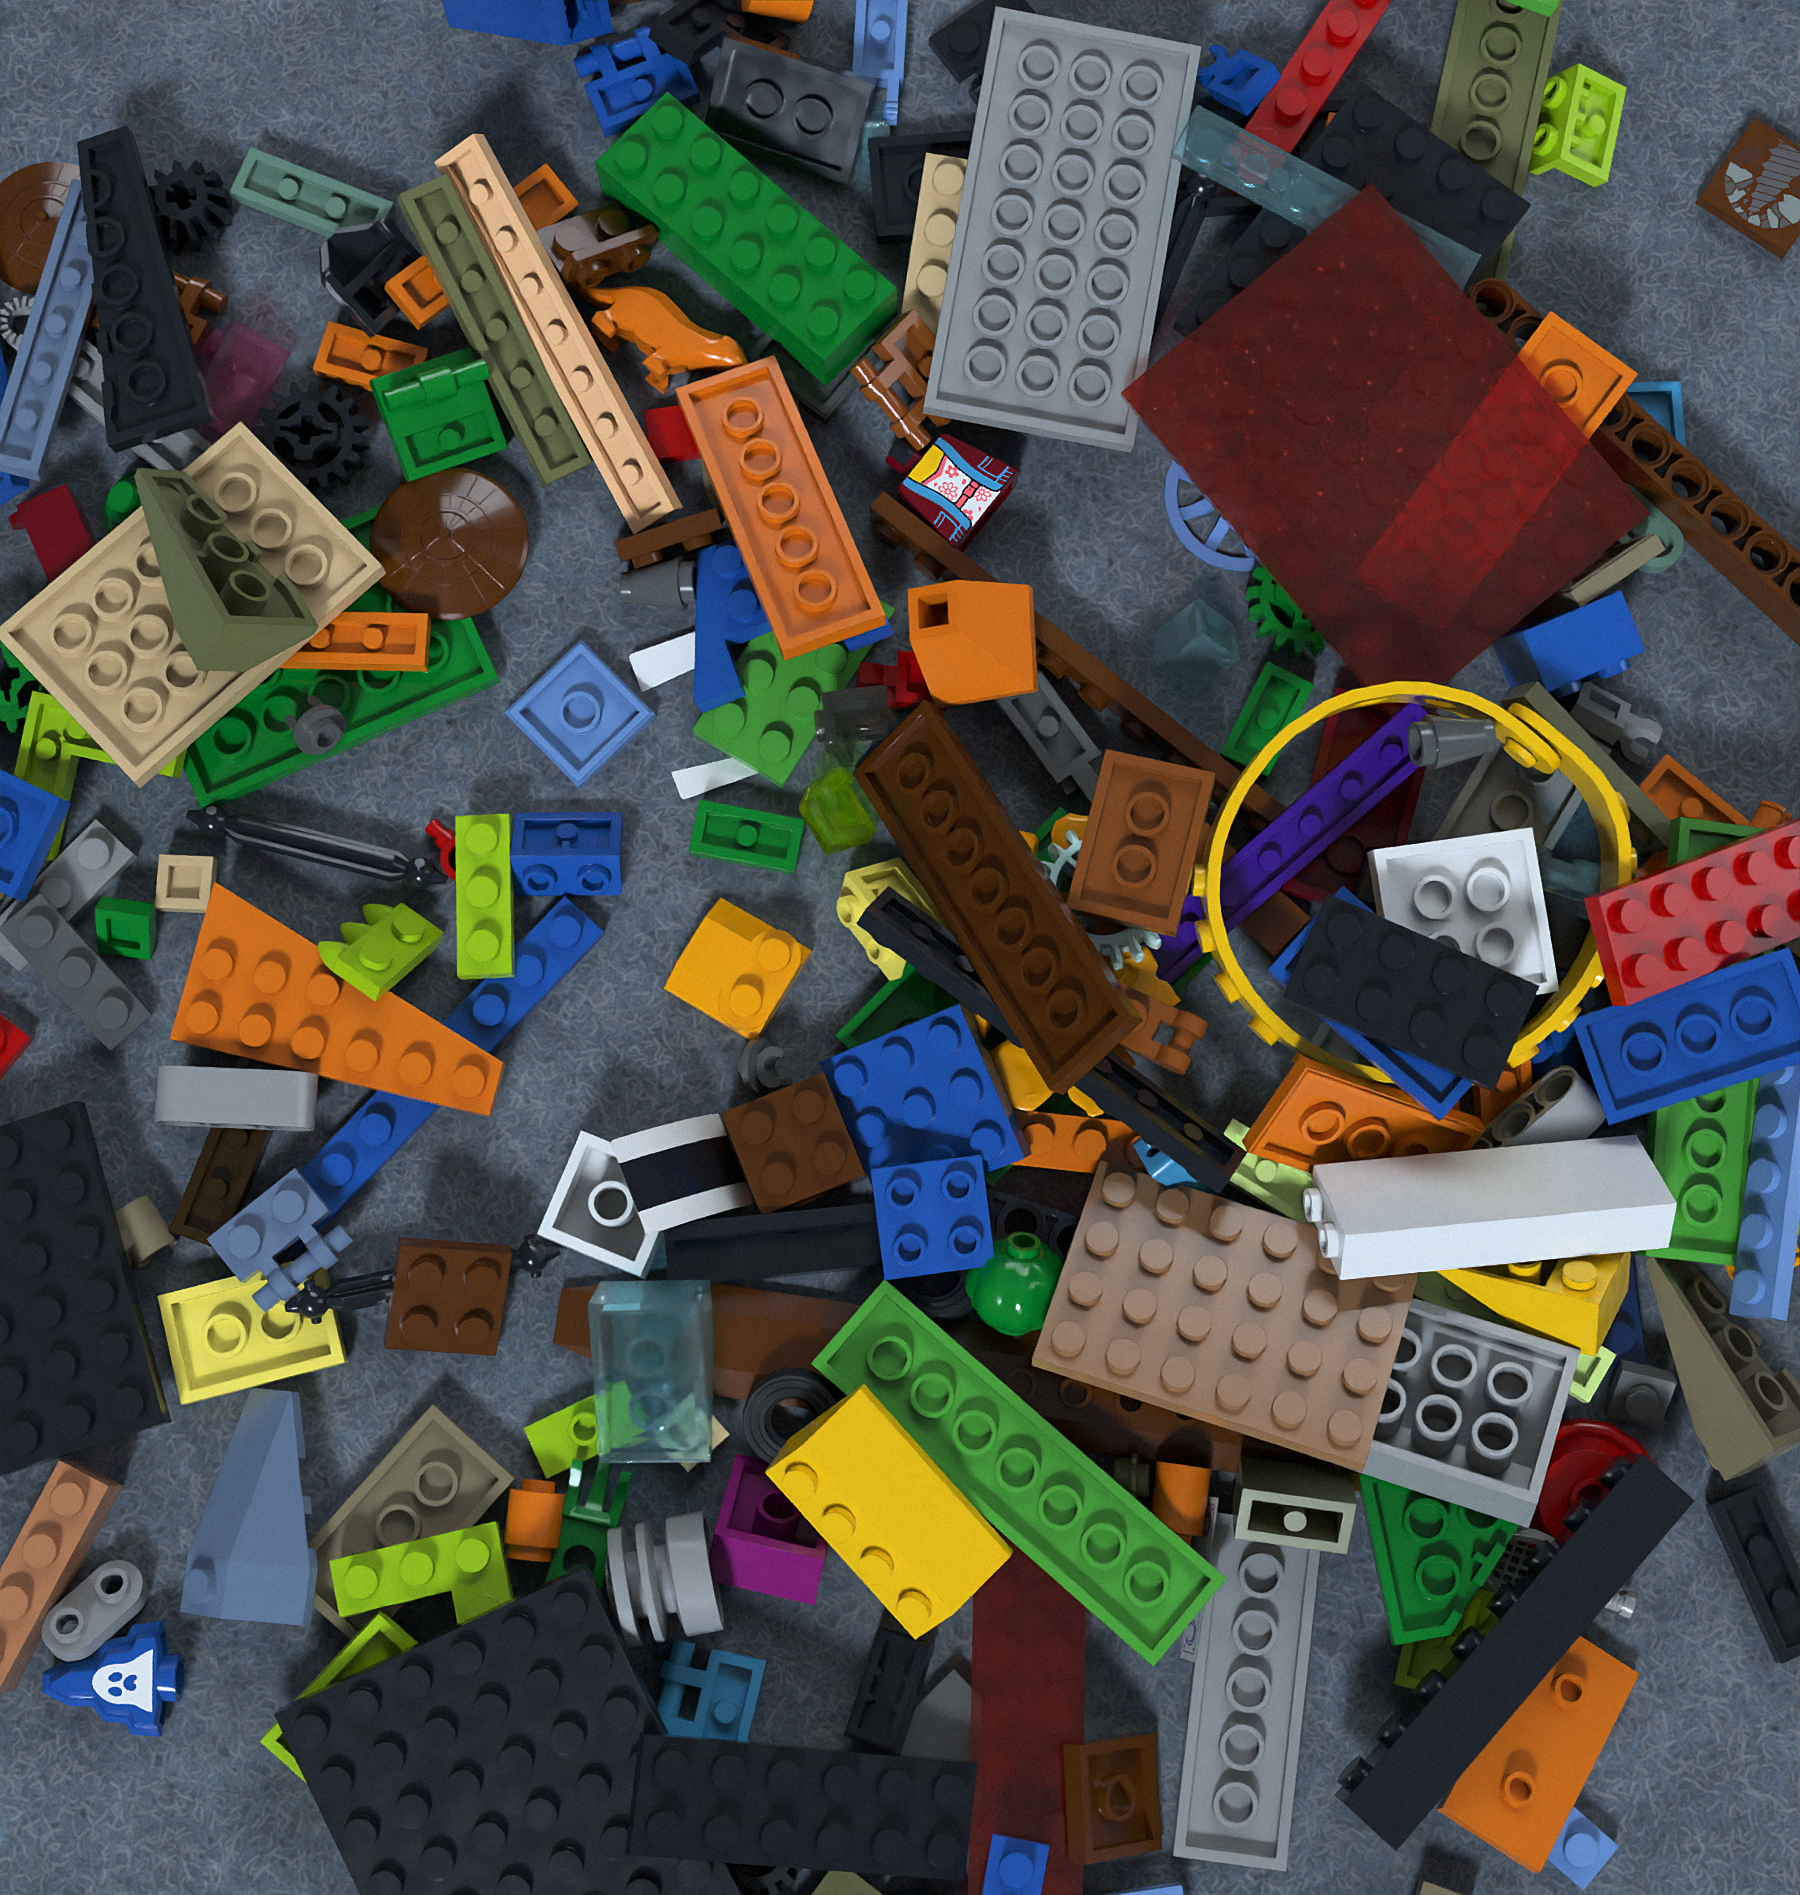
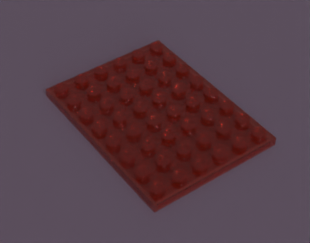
[1120,183,1650,718]

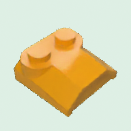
[664,897,812,1041]

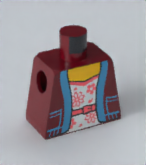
[885,433,1018,553]

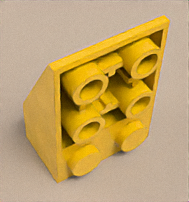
[1436,1251,1631,1357]

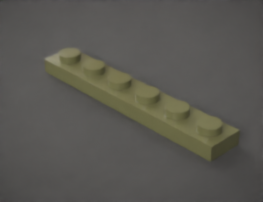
[396,173,592,488]

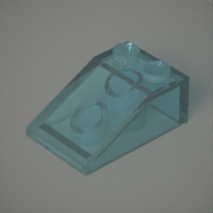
[588,1280,714,1463]

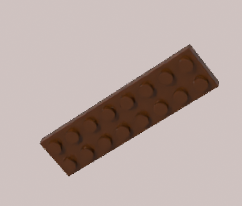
[853,700,1144,1095]

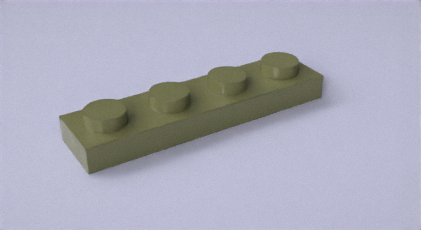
[1500,681,1671,852]

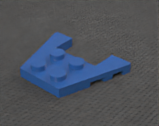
[694,538,895,713]

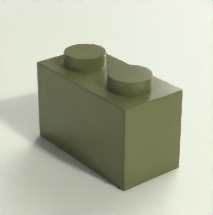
[1232,1456,1357,1554]

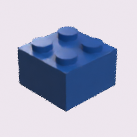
[1491,590,1645,699]

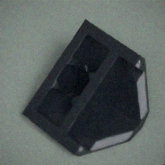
[319,219,421,339]

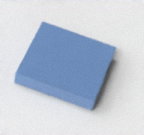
[504,640,656,790]

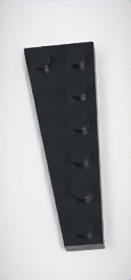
[77,126,215,453]

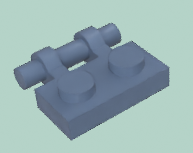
[207,1168,354,1312]

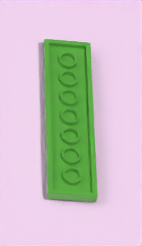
[1637,817,1774,1266]
[811,1280,1227,1667]

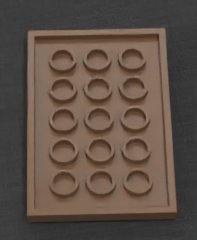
[1032,1160,1419,1472]

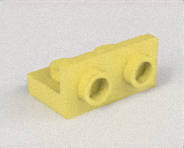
[836,857,952,981]

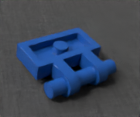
[573,25,700,138]

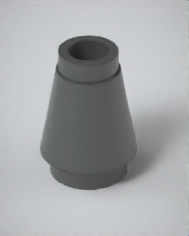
[620,556,697,610]
[1407,715,1496,771]

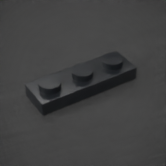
[1705,1483,1800,1664]

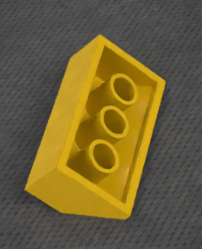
[765,1384,1013,1640]

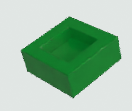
[95,896,157,960]

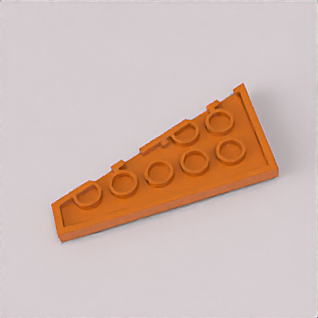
[170,882,506,1118]

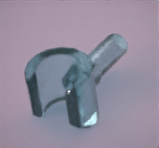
[855,120,890,193]

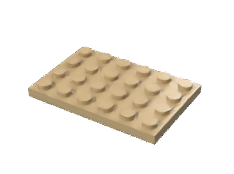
[0,421,386,788]

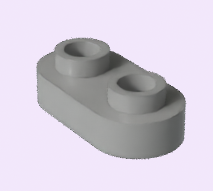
[42,1560,148,1662]

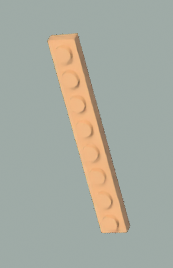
[434,133,684,535]

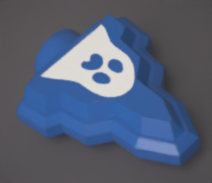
[42,1620,184,1737]

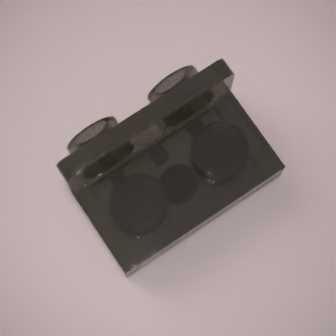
[814,685,902,768]

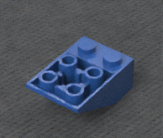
[441,0,613,46]

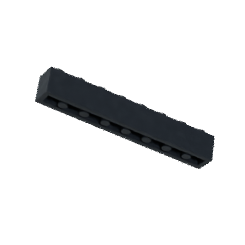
[1334,1453,1695,1851]

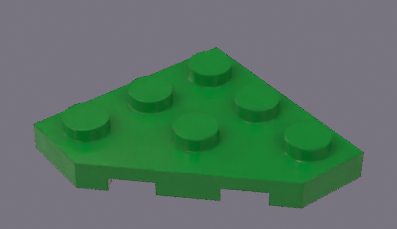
[1356,1474,1519,1645]

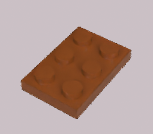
[1066,749,1216,938]

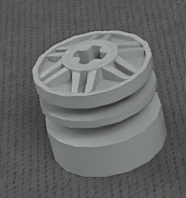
[605,1511,724,1648]

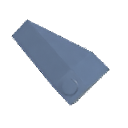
[180,1388,318,1626]

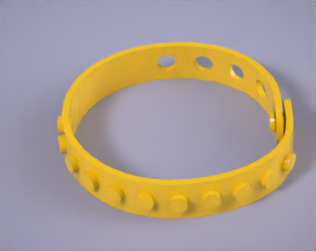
[1191,681,1637,1091]

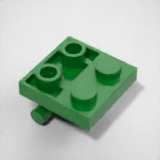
[369,347,508,482]

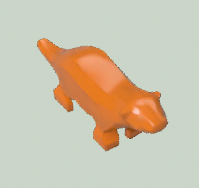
[572,286,749,395]

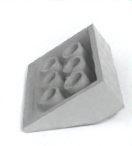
[1308,1298,1581,1528]

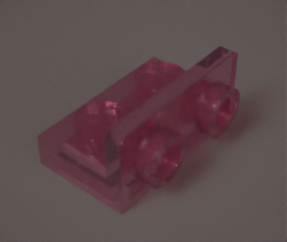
[199,319,290,436]

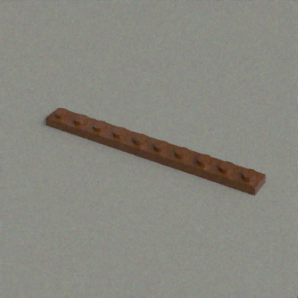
[870,491,1286,836]

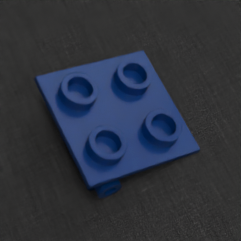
[870,1154,994,1280]

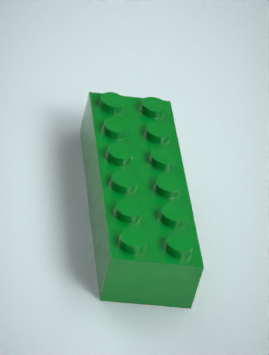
[595,92,898,387]

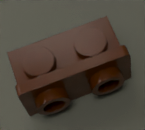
[536,201,659,291]

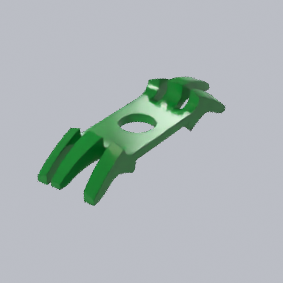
[545,1454,632,1592]

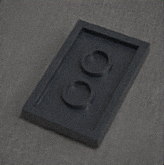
[705,32,877,185]

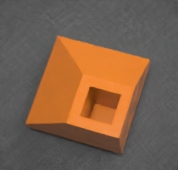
[907,580,1038,708]

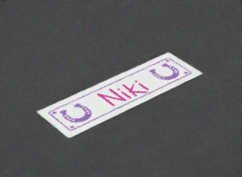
[1180,1496,1219,1663]

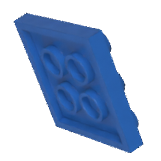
[819,1003,1032,1188]

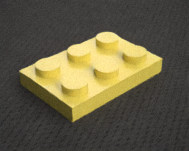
[157,1261,348,1405]

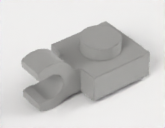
[1568,681,1663,764]

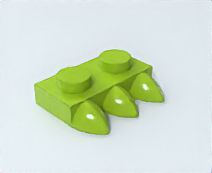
[317,902,444,1002]

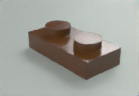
[614,507,723,569]

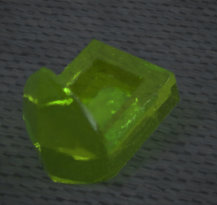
[799,767,877,856]

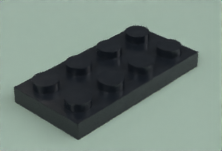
[1281,894,1539,1092]

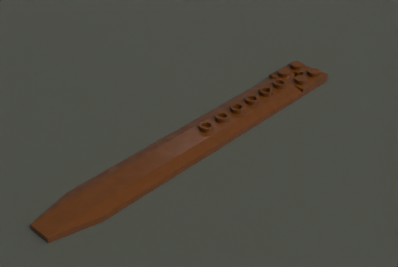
[553,1278,1363,1492]

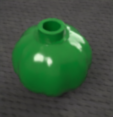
[965,1231,1064,1336]

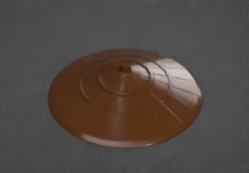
[0,162,81,295]
[370,467,529,620]

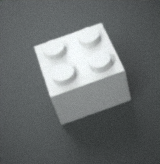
[537,1130,664,1279]

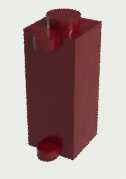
[8,484,97,584]

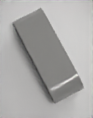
[154,1065,319,1131]
[1471,1066,1606,1150]

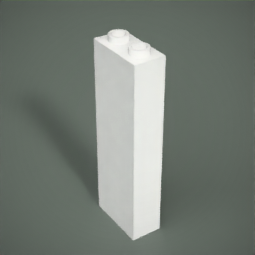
[1303,1135,1677,1280]

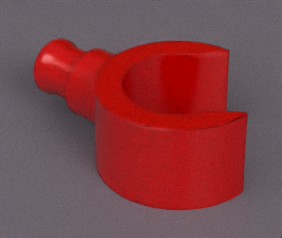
[425,819,456,883]

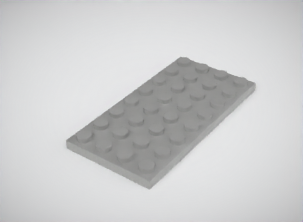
[922,6,1202,453]

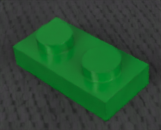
[1219,661,1315,782]
[689,799,805,876]

